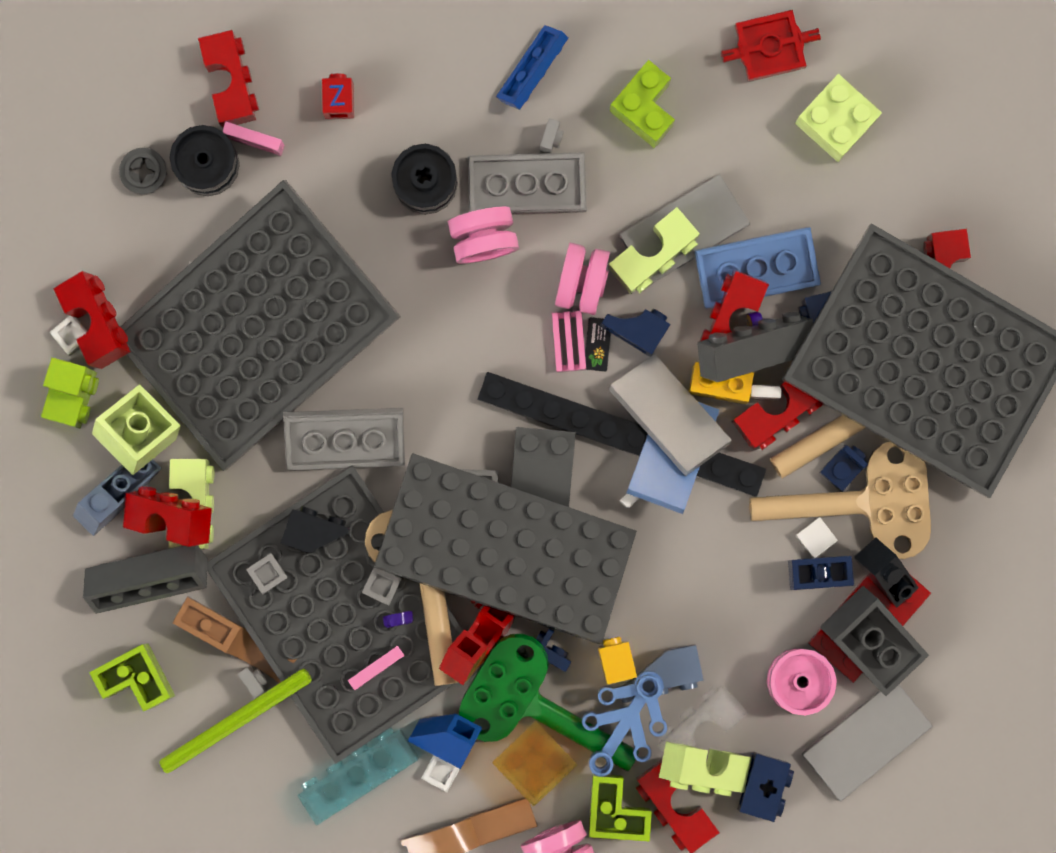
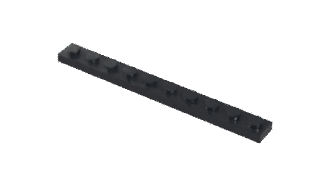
[478,372,766,497]

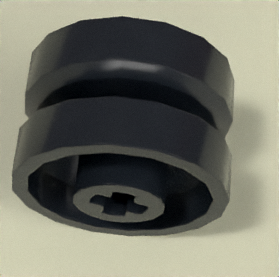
[169,125,240,196]
[391,143,458,215]

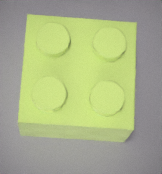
[795,74,882,162]
[92,384,181,475]

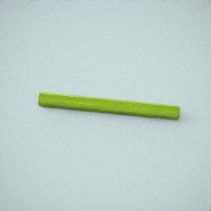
[159,669,312,773]

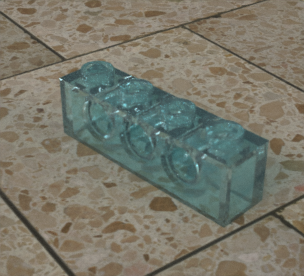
[297,727,419,826]

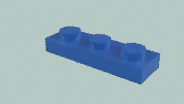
[496,25,569,110]

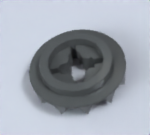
[119,148,167,195]

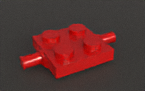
[721,10,821,82]

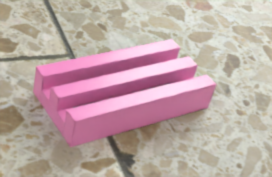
[222,122,285,156]
[552,310,586,372]
[348,646,405,690]

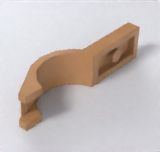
[172,596,297,683]
[401,797,537,853]

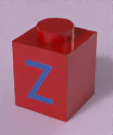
[322,73,354,119]

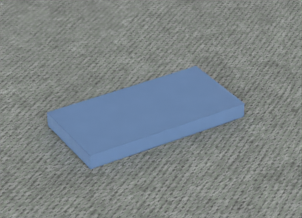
[694,227,821,309]
[626,401,720,514]

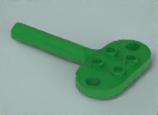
[459,634,639,772]

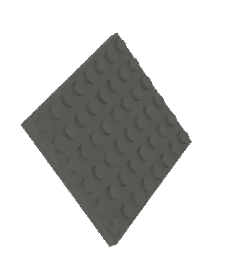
[120,180,401,471]
[782,223,1056,498]
[207,465,483,764]

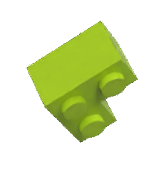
[610,59,675,148]
[41,357,99,429]
[89,643,175,712]
[588,774,652,842]

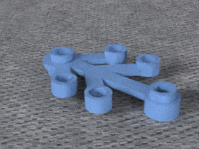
[582,671,667,777]

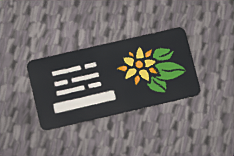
[585,317,611,372]

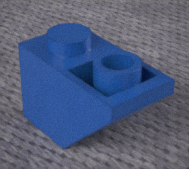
[408,714,482,769]

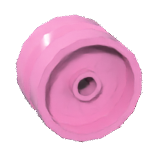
[447,206,519,264]
[555,242,610,315]
[766,648,837,716]
[521,819,594,853]

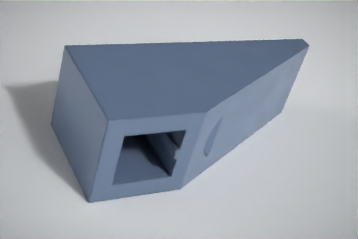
[73,459,162,536]
[621,645,704,703]

